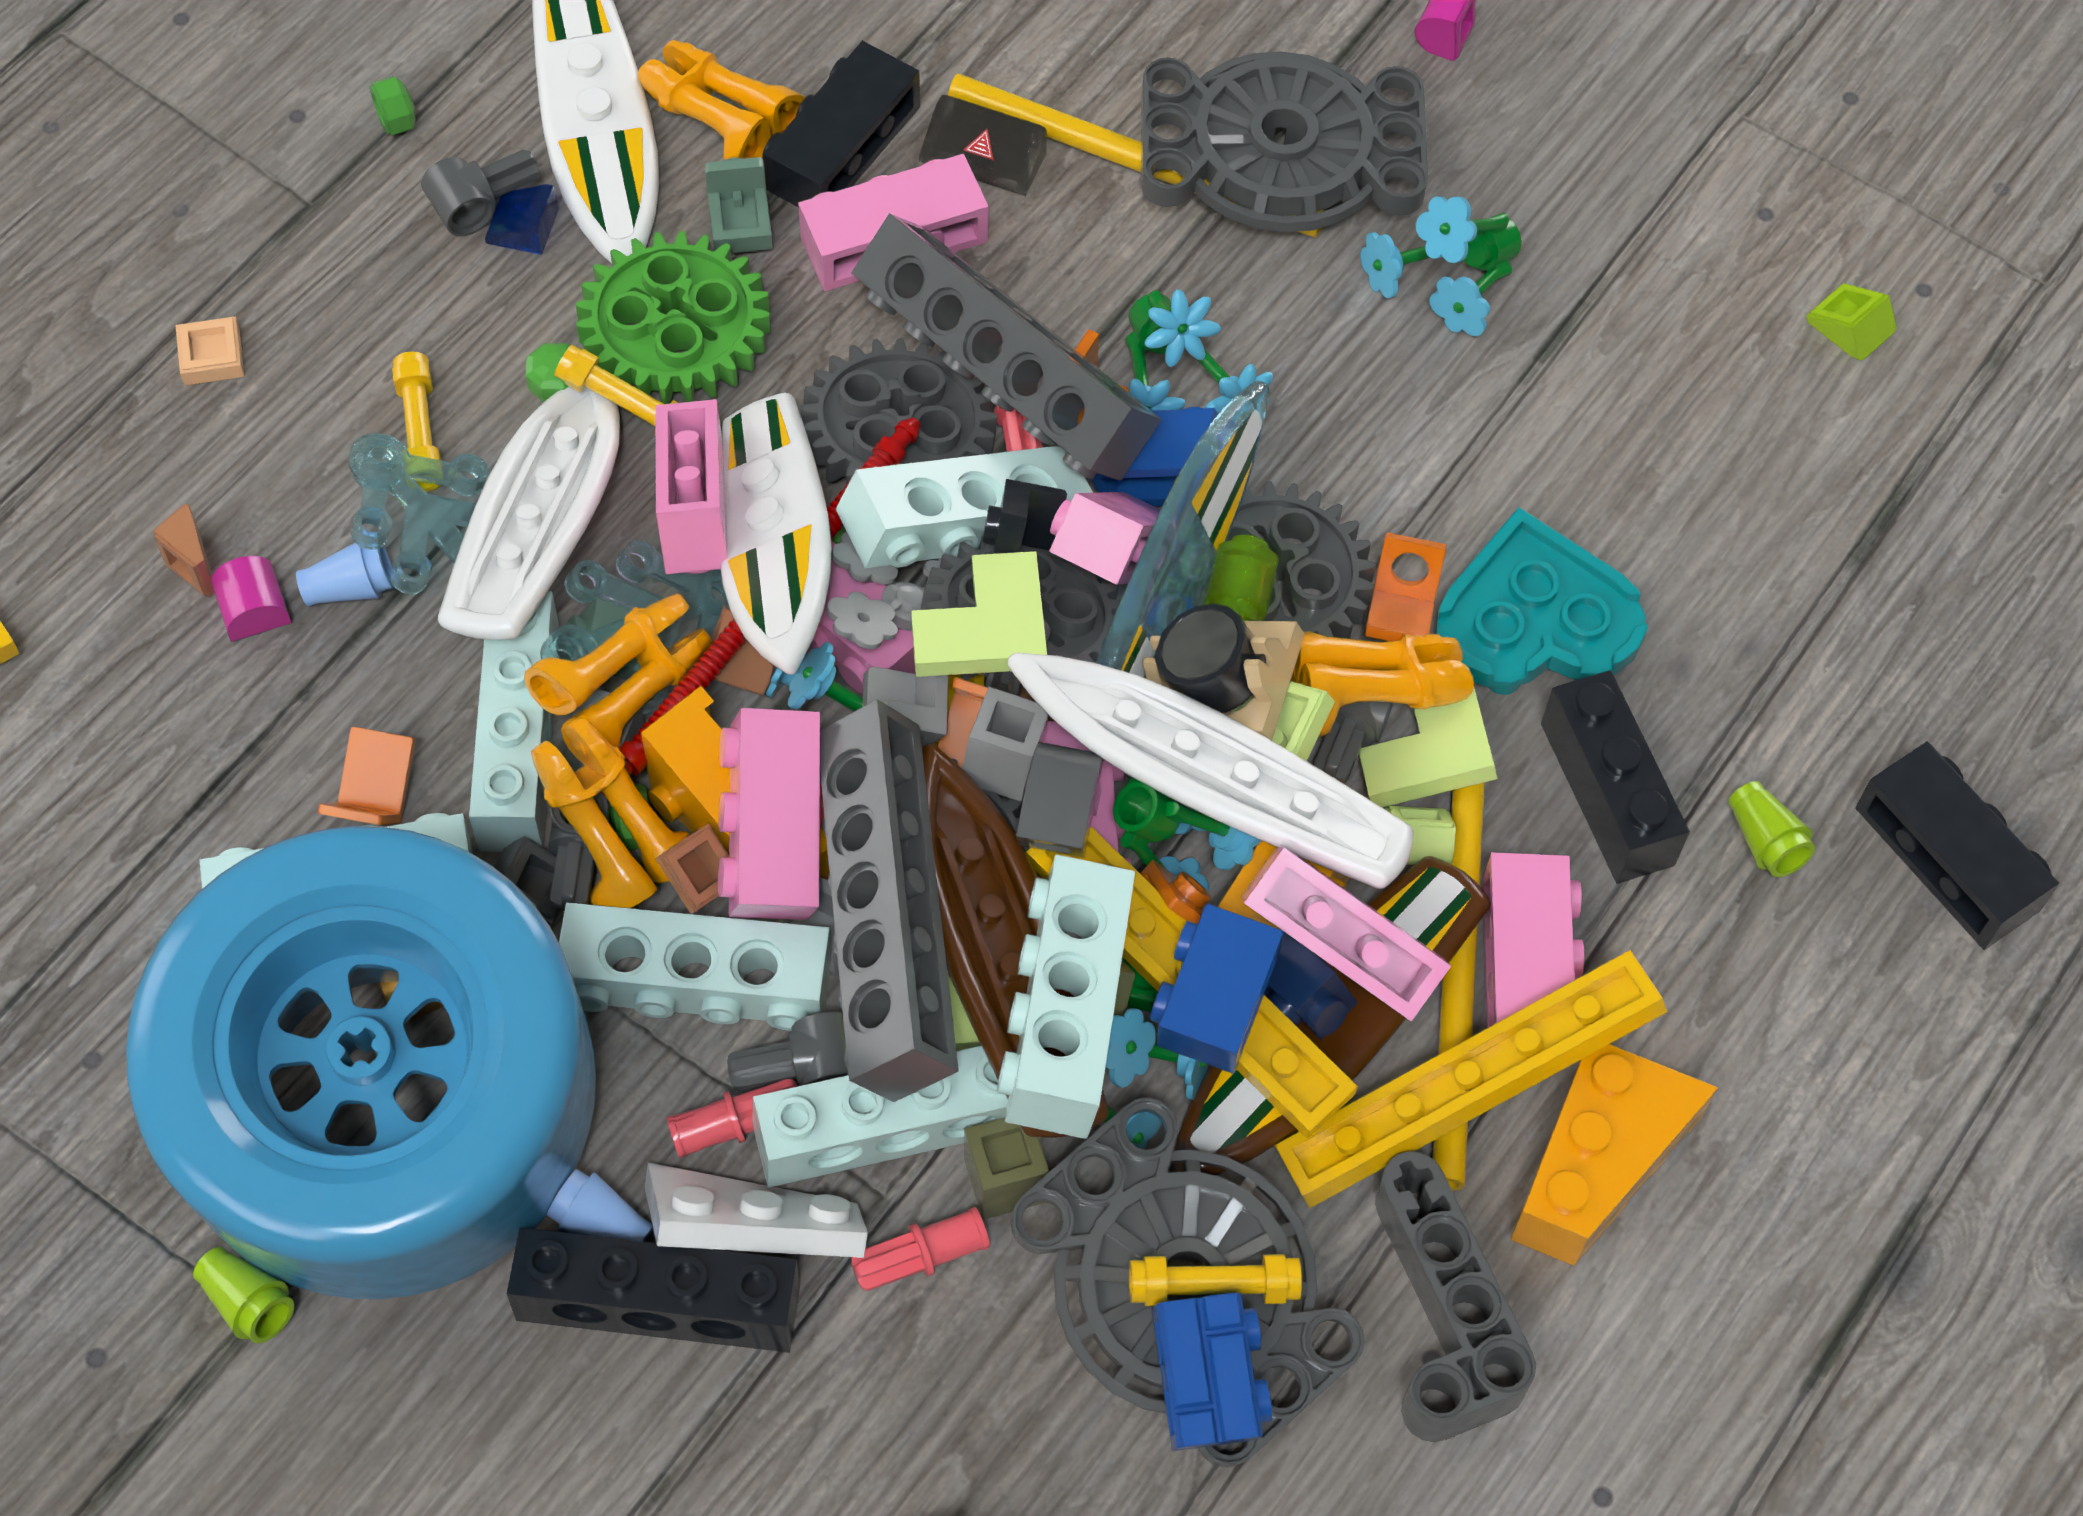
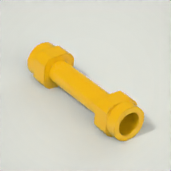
[554,344,678,436]
[392,351,443,492]
[1129,1254,1302,1306]

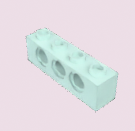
[836,446,1093,568]
[469,591,560,852]
[997,854,1135,1139]
[559,903,832,1031]
[752,1046,1008,1188]

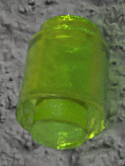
[1205,535,1279,621]

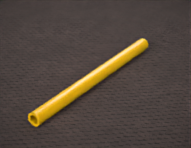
[948,73,1324,239]
[1432,782,1485,1191]

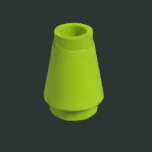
[1728,781,1816,877]
[193,1247,294,1343]

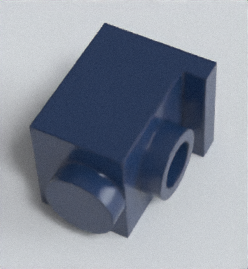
[1264,930,1358,1041]

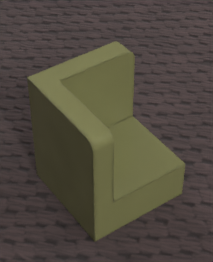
[964,1118,1049,1220]

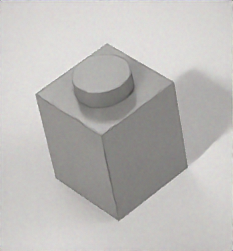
[962,687,1049,802]

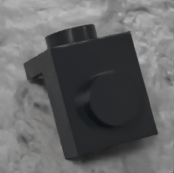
[982,479,1067,554]

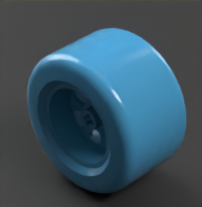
[126,826,596,1299]

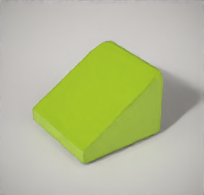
[1806,283,1896,361]

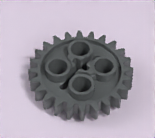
[800,338,997,484]
[1173,481,1376,639]
[920,536,1129,696]

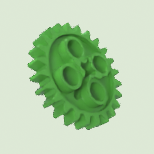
[576,231,771,404]

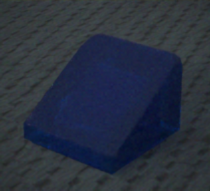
[485,184,559,255]

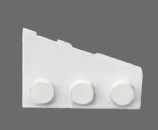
[645,1162,868,1258]

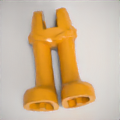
[637,39,806,160]
[524,593,712,763]
[1290,631,1474,737]
[531,717,689,908]

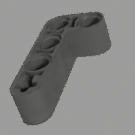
[1375,1151,1536,1442]

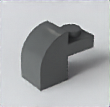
[1016,742,1104,858]

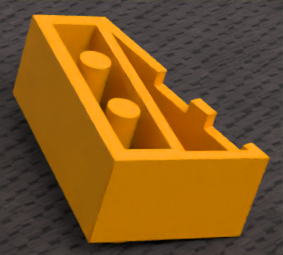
[641,686,830,880]
[1510,1044,1718,1266]

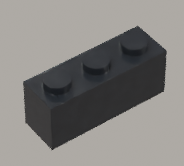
[762,40,920,208]
[1541,670,1690,884]
[1855,741,2059,950]

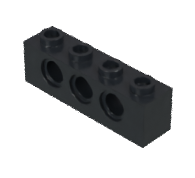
[506,1227,800,1353]

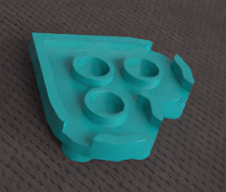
[1435,507,1648,695]

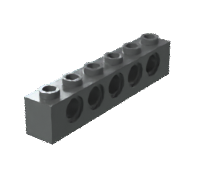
[851,213,1162,481]
[820,699,959,1102]

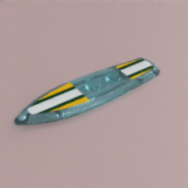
[1096,381,1270,679]

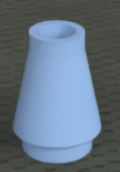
[296,539,395,607]
[547,1169,653,1242]

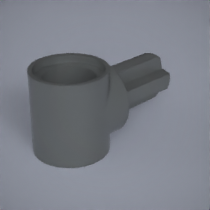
[421,150,541,236]
[1313,701,1394,784]
[548,793,612,911]
[727,1011,848,1091]

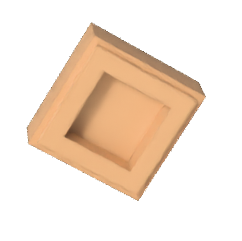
[176,316,245,386]

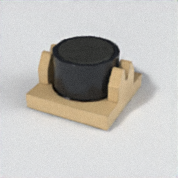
[1143,603,1304,740]

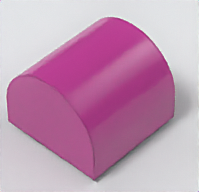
[1415,0,1476,61]
[211,556,291,642]

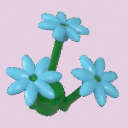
[1125,289,1273,427]

